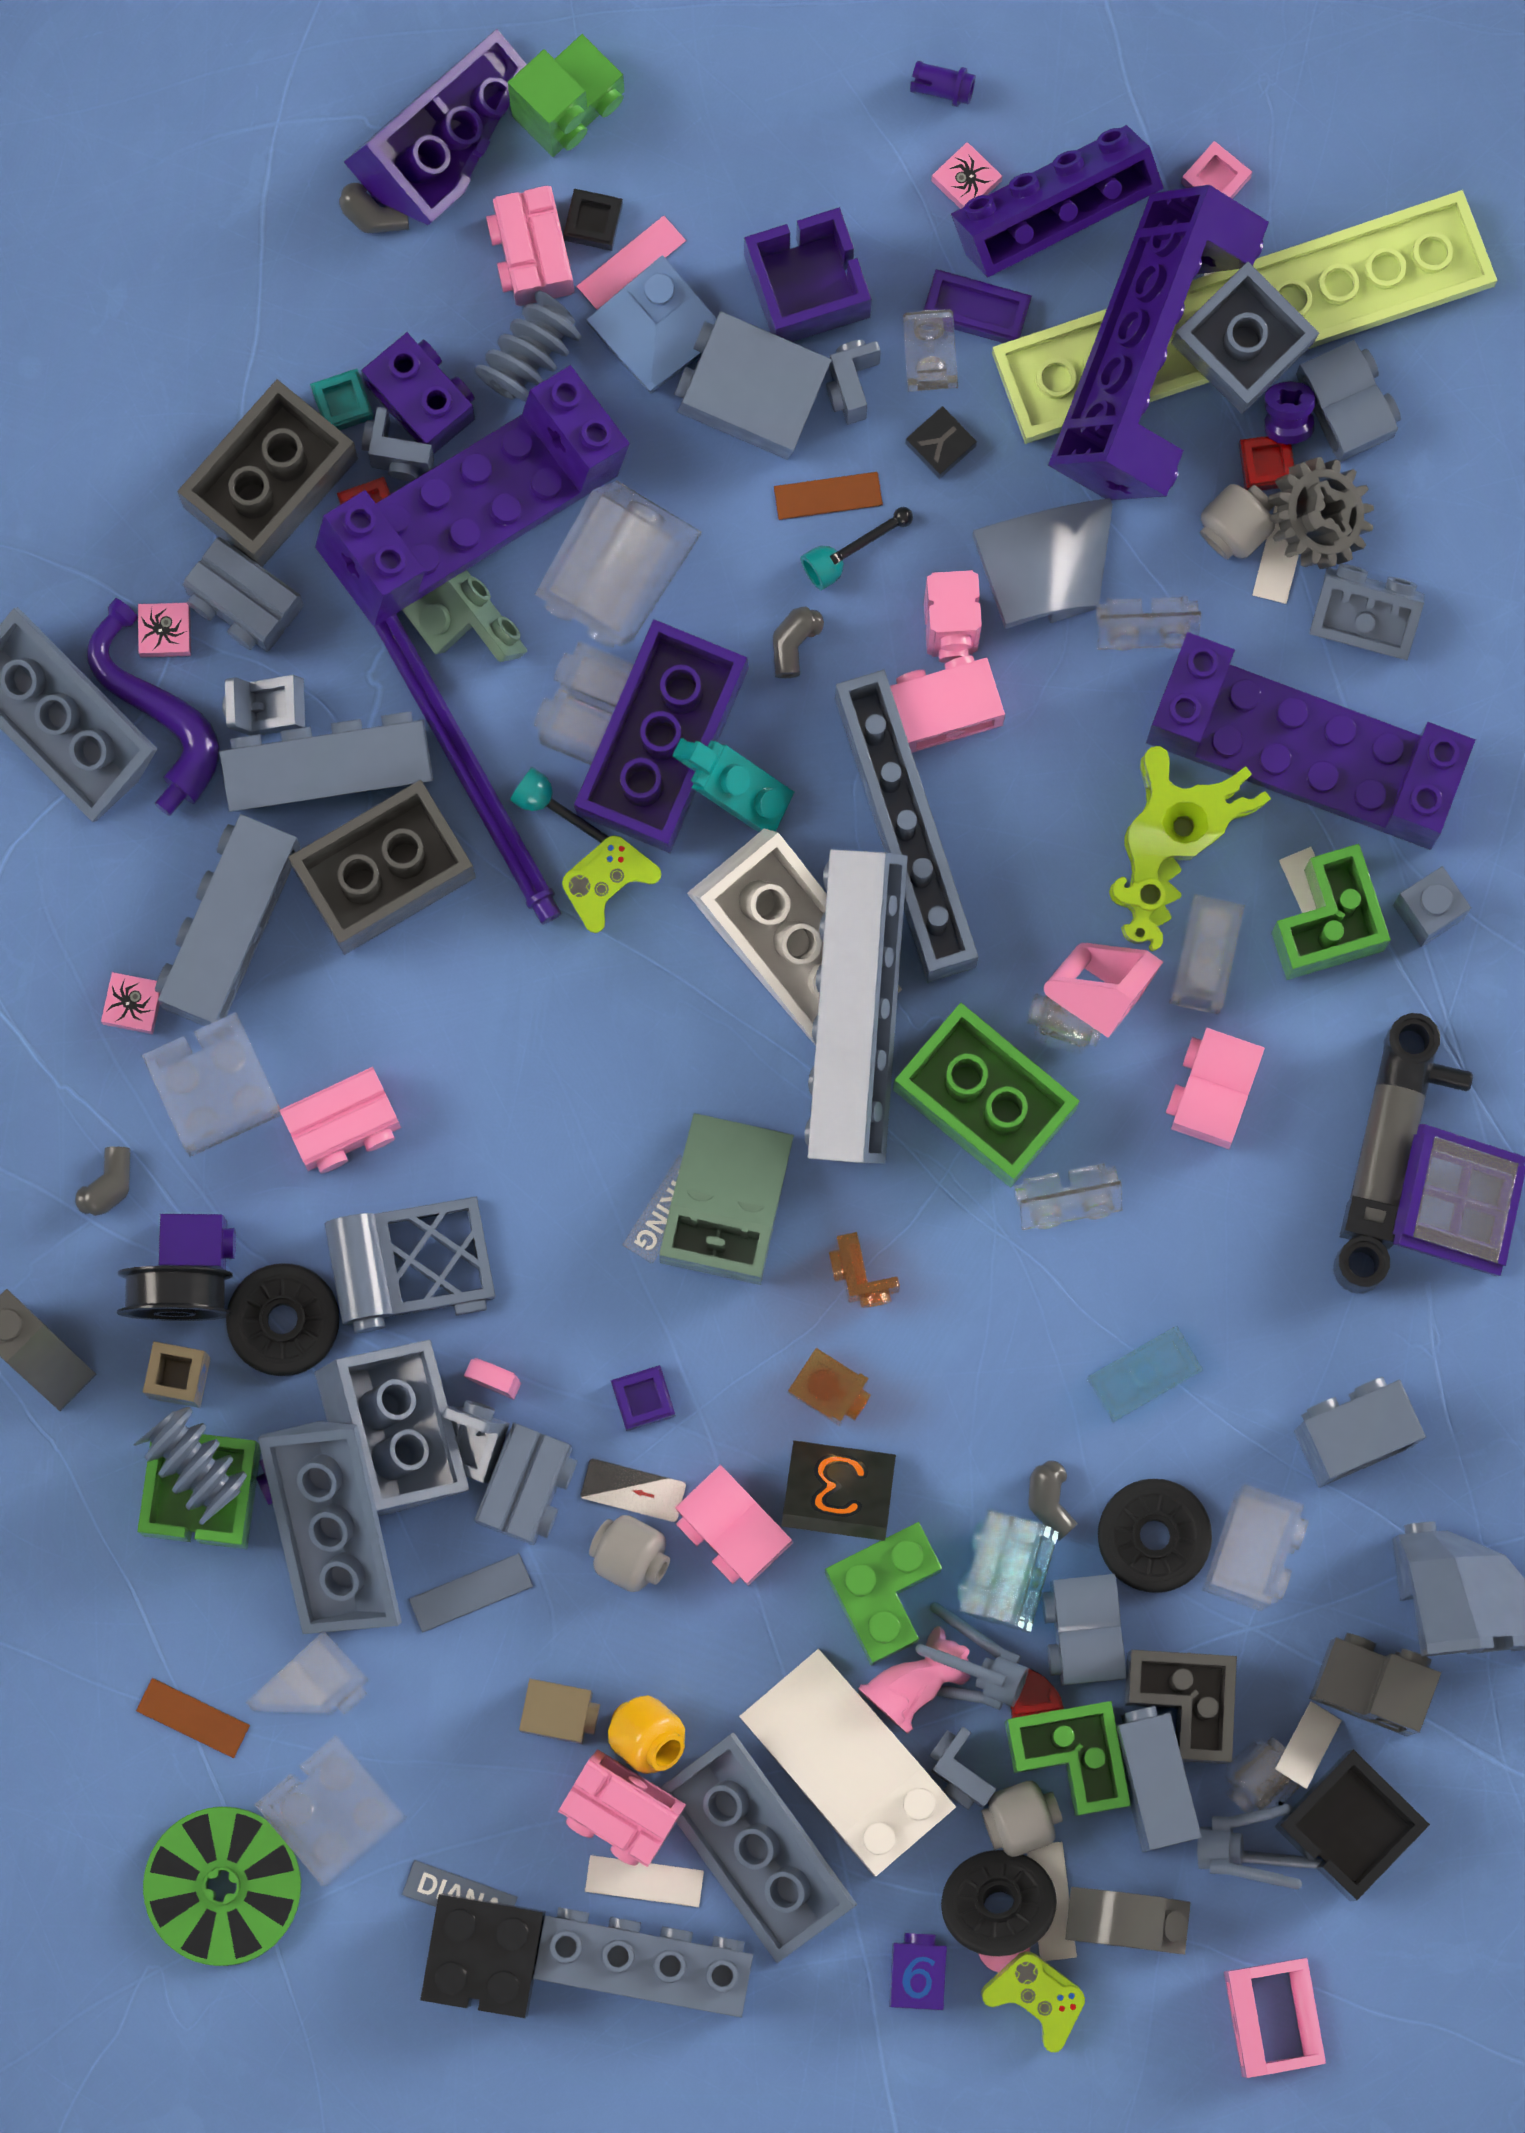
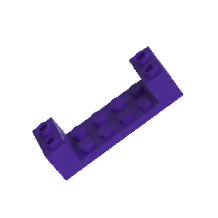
[1048,185,1269,500]
[315,365,630,627]
[1146,632,1476,850]

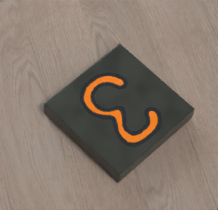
[781,1440,896,1541]

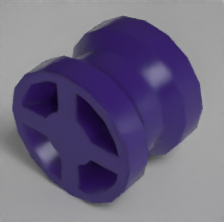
[1264,381,1315,444]

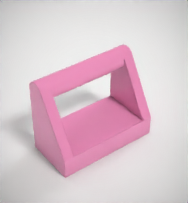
[1044,943,1163,1038]
[1224,1958,1326,2078]

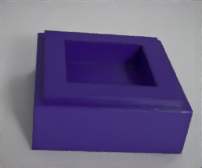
[611,1365,676,1431]

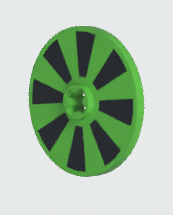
[143,1807,301,1966]

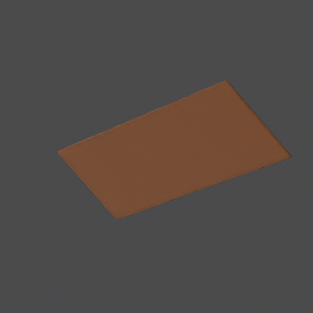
[774,472,883,520]
[136,1678,250,1758]

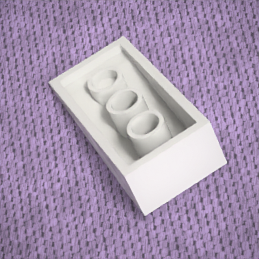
[687,828,902,1046]
[739,1648,956,1877]

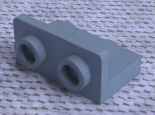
[1310,564,1424,660]

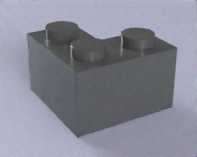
[1309,1633,1441,1737]
[1125,1650,1237,1764]

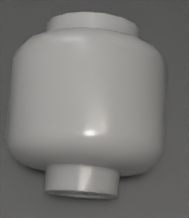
[1200,484,1275,560]
[589,1515,670,1592]
[981,1781,1063,1857]

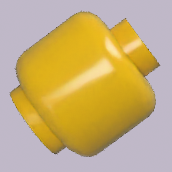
[608,1695,685,1774]

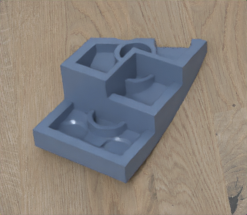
[972,498,1112,629]

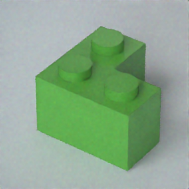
[508,34,625,157]
[1271,844,1391,980]
[824,1522,942,1666]
[1005,1701,1131,1816]

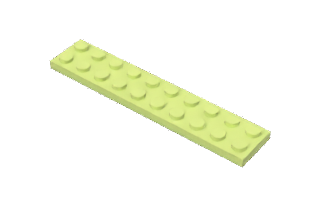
[992,190,1498,444]

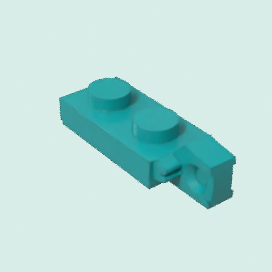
[672,738,795,833]

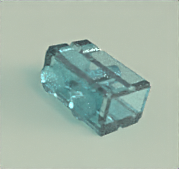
[958,1510,1059,1632]

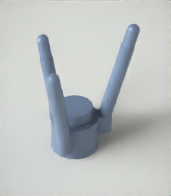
[915,1602,1028,1710]
[1197,1804,1322,1889]

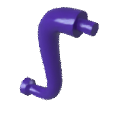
[87,598,219,816]

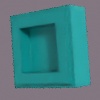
[310,368,374,430]

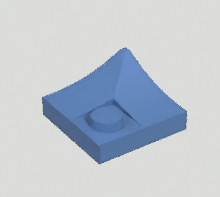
[586,255,717,394]

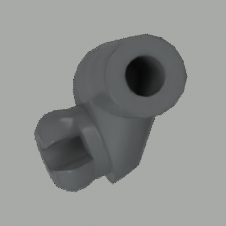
[339,183,409,233]
[773,606,824,678]
[75,1147,130,1216]
[1028,1460,1078,1541]

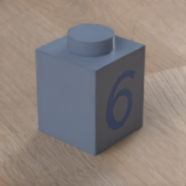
[1393,866,1471,947]

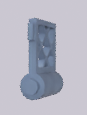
[324,1196,495,1333]

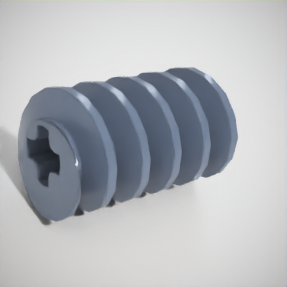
[475,290,581,402]
[134,1407,247,1525]

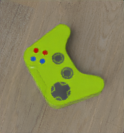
[562,836,661,933]
[981,1951,1085,2053]

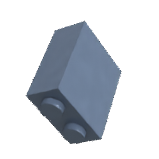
[674,311,832,460]
[1116,1706,1202,1852]

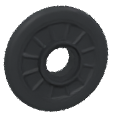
[226,1263,339,1376]
[1098,1479,1212,1593]
[941,1850,1057,1956]

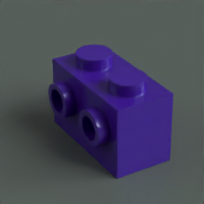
[361,332,475,454]

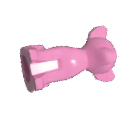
[858,1626,971,1734]

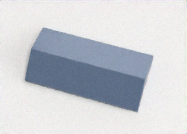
[0,607,157,822]
[258,1421,402,1634]
[660,1732,857,1963]

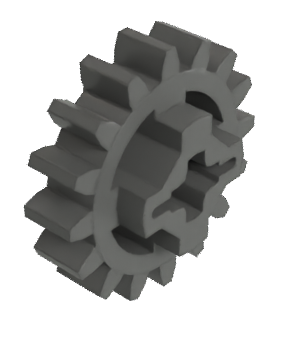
[1268,457,1374,569]

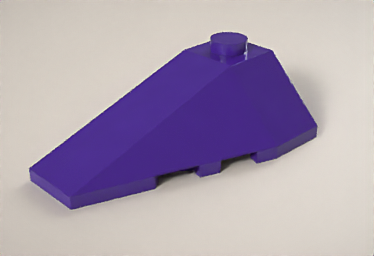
[344,29,527,225]

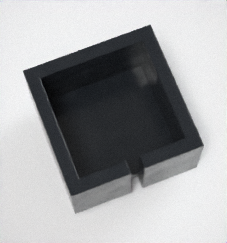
[1274,1749,1430,1901]
[420,1893,546,2018]

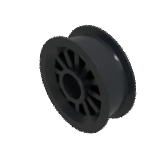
[117,1266,233,1321]

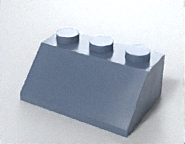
[315,1340,469,1516]

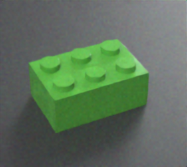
[893,1002,1080,1188]

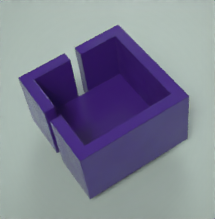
[744,207,872,342]

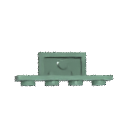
[402,570,527,662]

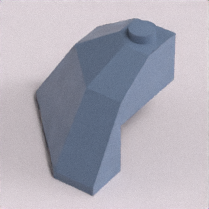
[1392,1522,1525,1657]

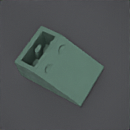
[659,1113,794,1285]

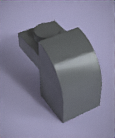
[1065,1887,1191,1955]

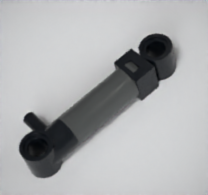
[1333,1013,1473,1293]

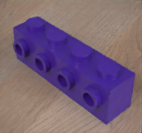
[951,125,1164,278]

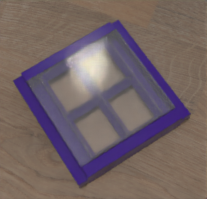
[1393,1124,1525,1276]

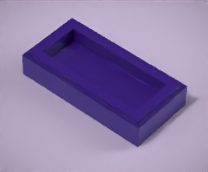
[922,269,1032,343]

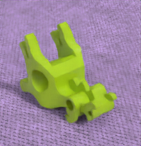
[1109,746,1271,952]

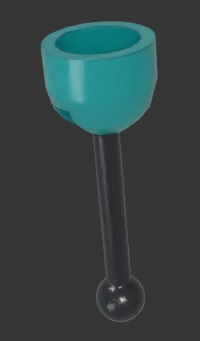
[800,507,913,591]
[510,767,609,843]

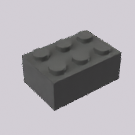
[177,379,358,567]
[288,780,476,955]

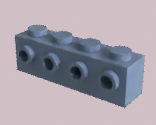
[219,711,434,812]
[155,814,301,1032]
[533,1907,753,2018]

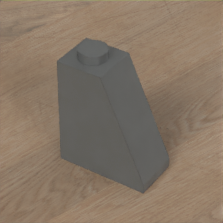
[0,1289,97,1411]

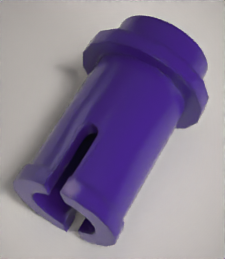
[910,61,976,107]

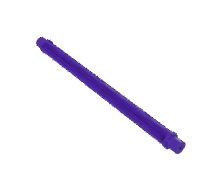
[374,614,561,925]

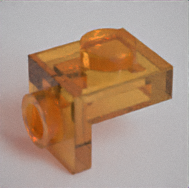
[828,1232,900,1308]
[788,1348,871,1426]

